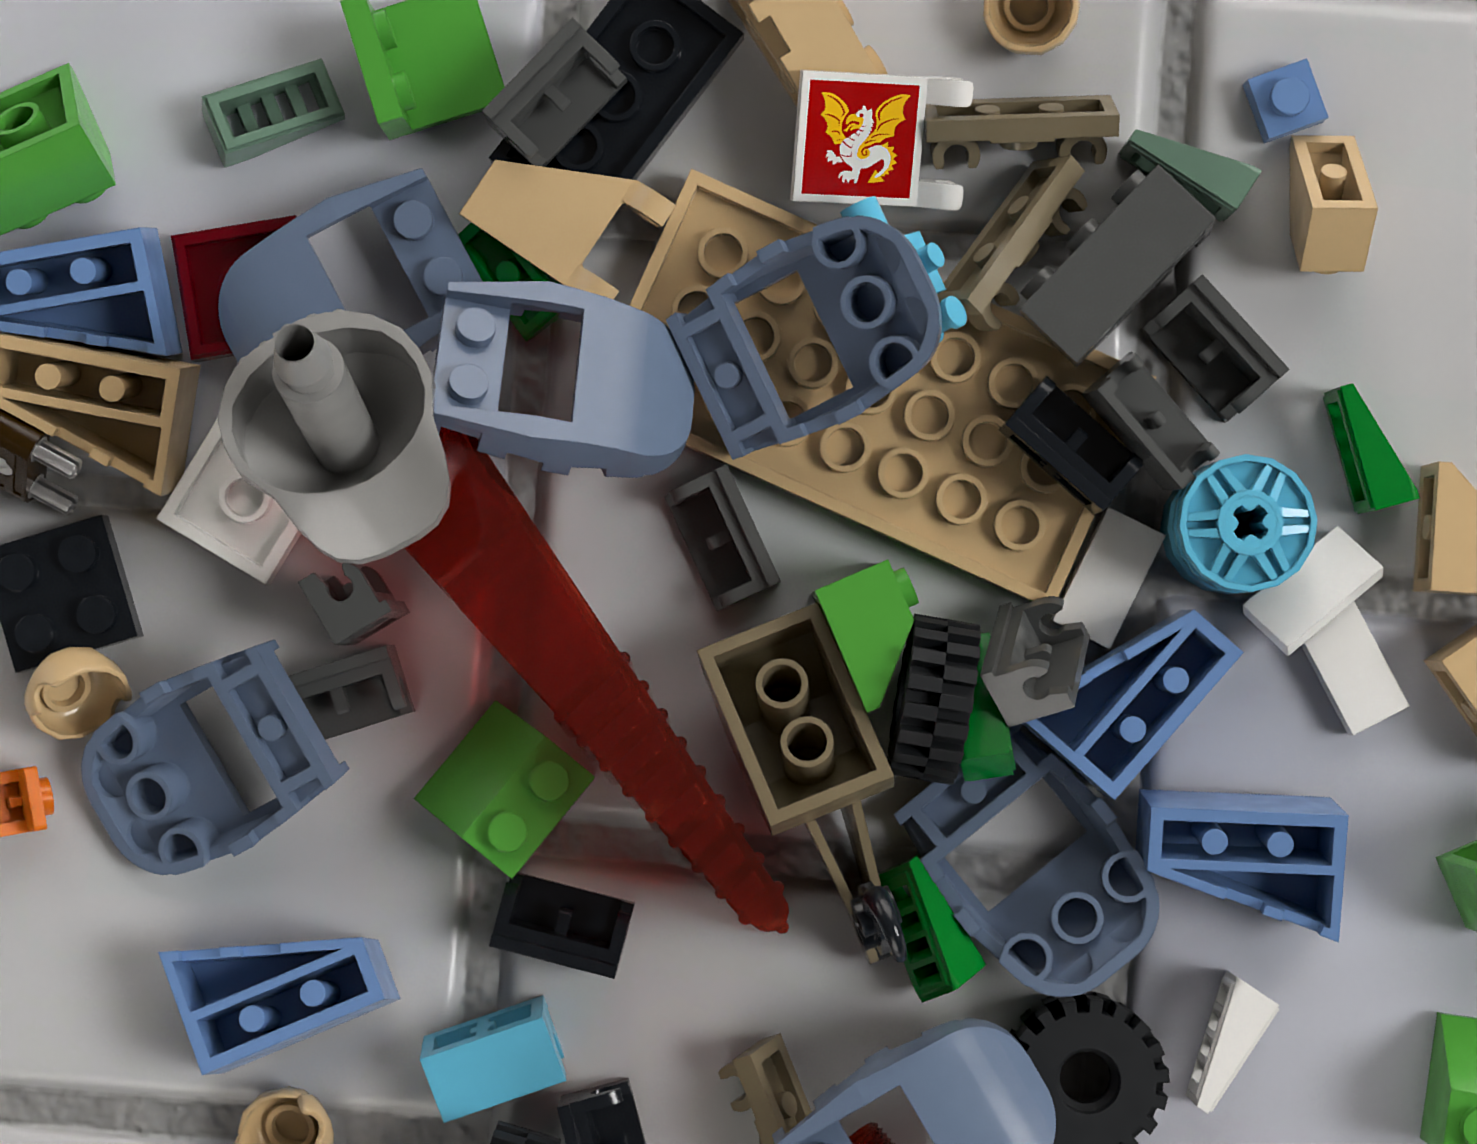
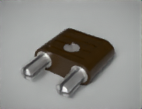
[0,408,83,516]

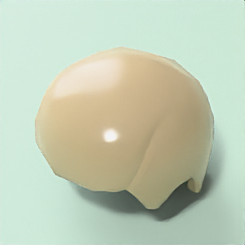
[983,0,1080,55]
[24,647,132,740]
[234,1086,334,1144]

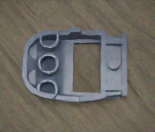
[218,168,483,362]
[666,215,942,460]
[433,281,695,478]
[81,639,350,875]
[894,724,1160,997]
[772,1018,1056,1144]

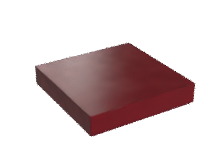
[171,215,297,362]

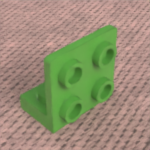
[340,0,505,140]

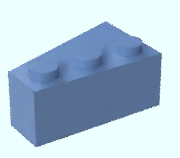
[0,227,183,356]
[1022,609,1244,800]
[1135,789,1349,943]
[158,937,401,1075]

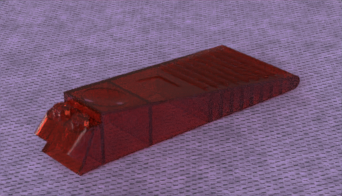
[404,427,789,936]

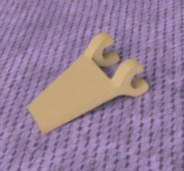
[459,160,676,300]

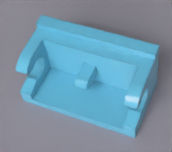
[420,995,566,1123]

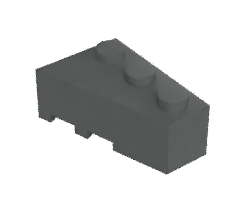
[1020,164,1216,367]

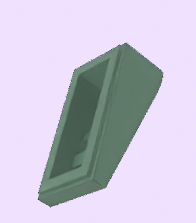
[202,58,345,168]
[1118,129,1262,222]

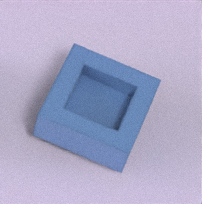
[1242,58,1329,144]

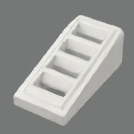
[1186,970,1279,1114]

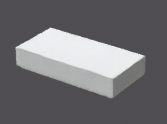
[1050,507,1166,649]
[1243,526,1384,656]
[1301,601,1410,736]

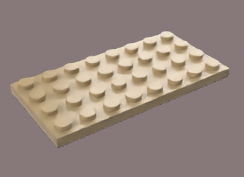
[630,169,1156,602]

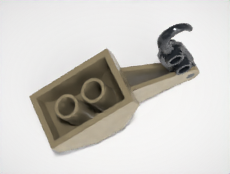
[697,602,907,965]

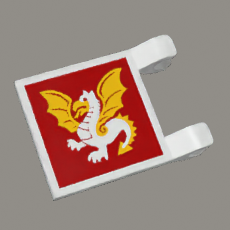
[790,70,974,210]

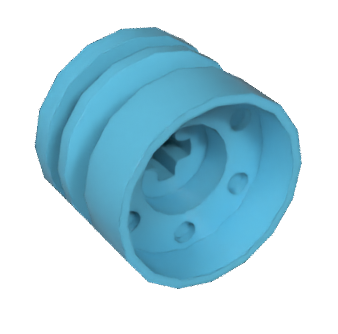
[1160,454,1318,594]

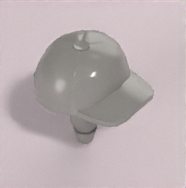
[218,309,451,565]

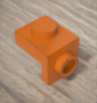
[0,766,54,837]

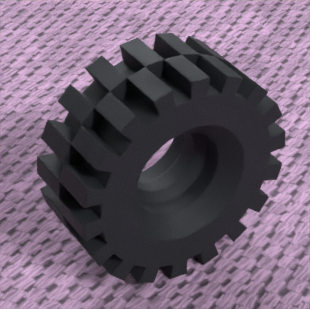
[887,614,981,785]
[1009,992,1170,1144]

